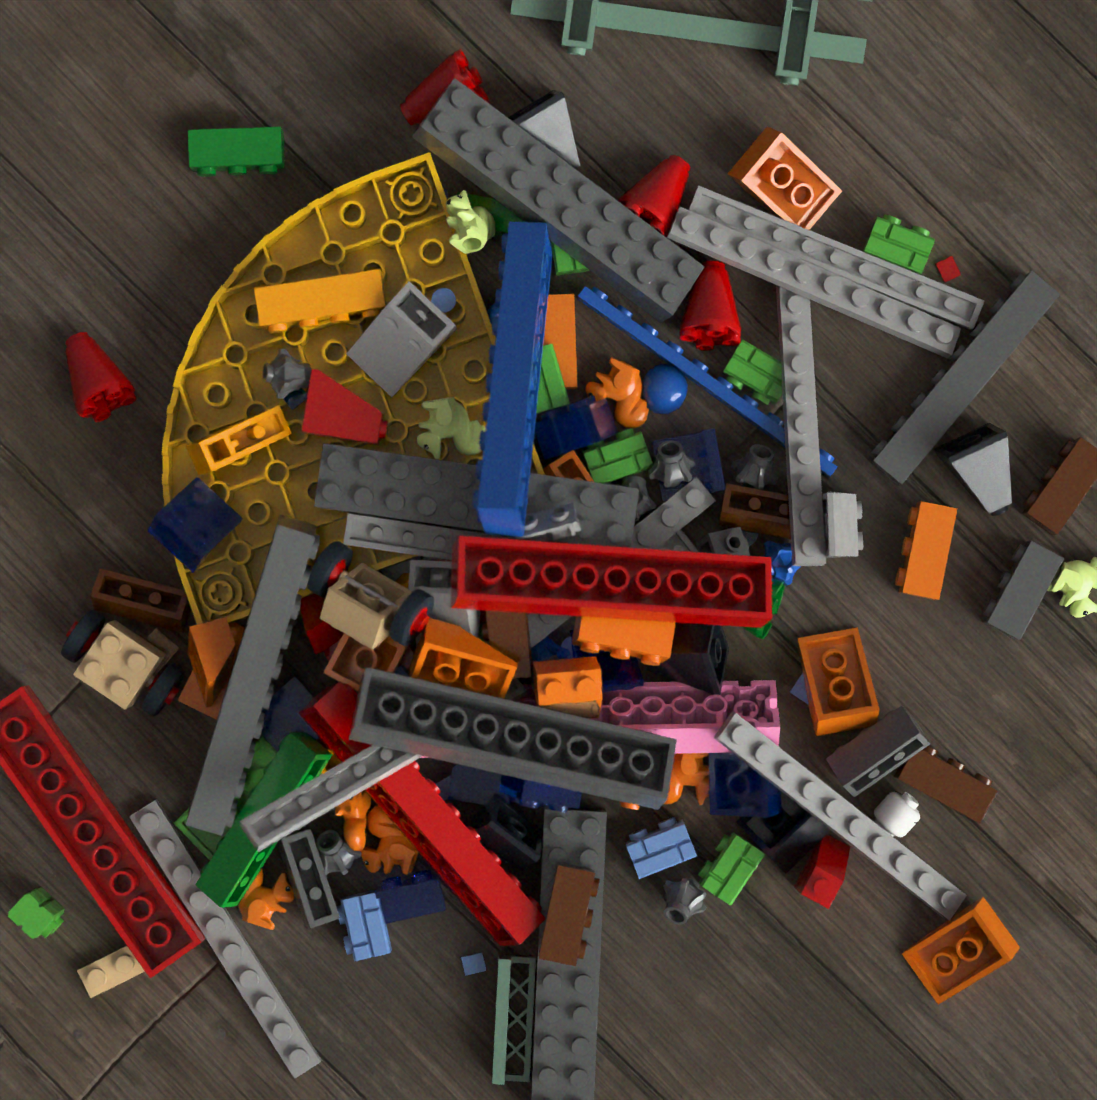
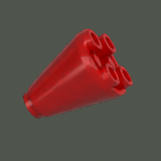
[400,49,490,126]
[618,155,691,238]
[679,261,741,351]
[65,332,136,422]

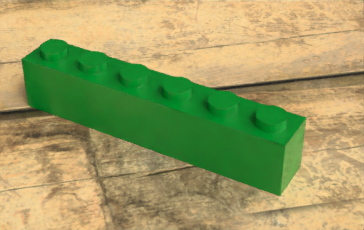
[195,732,333,908]

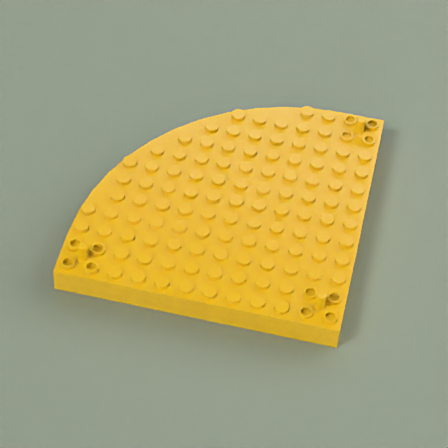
[162,152,545,625]

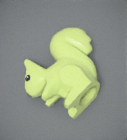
[446,190,496,254]
[416,397,486,460]
[1047,557,1097,618]

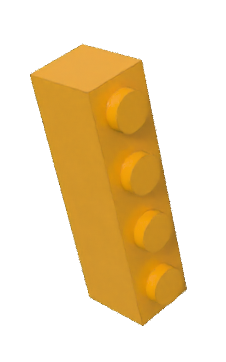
[254,269,387,333]

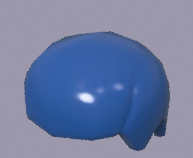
[641,364,688,414]

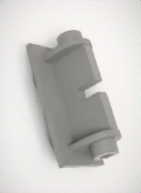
[514,502,581,542]

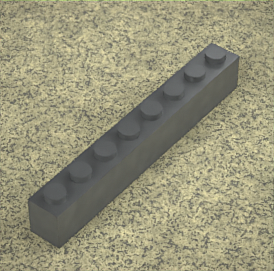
[870,271,1060,486]

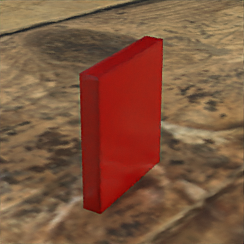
[935,256,961,283]

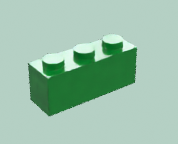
[188,127,285,177]

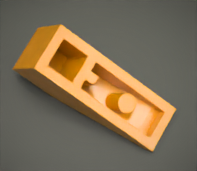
[186,405,292,475]

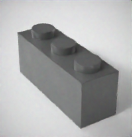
[982,541,1064,640]
[826,705,930,797]
[277,829,340,929]

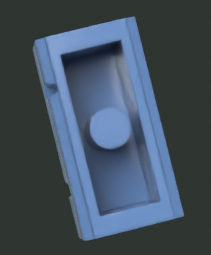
[625,817,697,879]
[337,889,392,961]

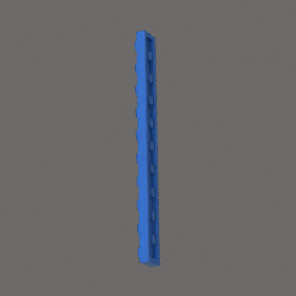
[578,286,838,478]

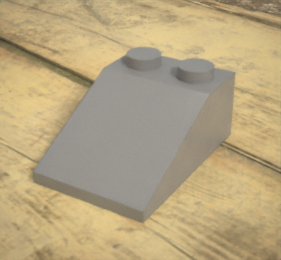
[822,492,863,558]

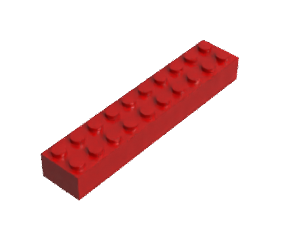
[451,536,772,628]
[298,681,546,946]
[0,685,206,979]

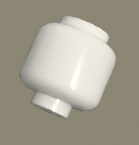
[874,792,920,837]

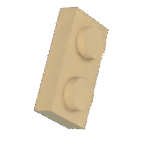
[77,945,145,998]

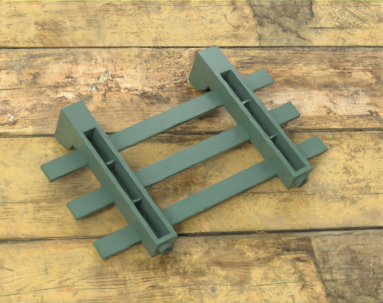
[510,0,873,86]

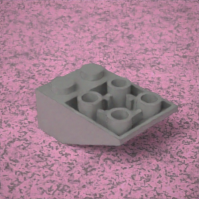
[346,281,457,397]
[408,560,480,645]

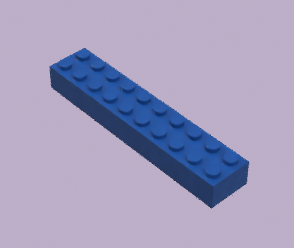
[473,222,553,536]

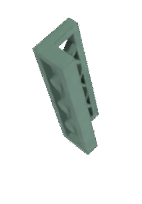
[492,955,536,1085]

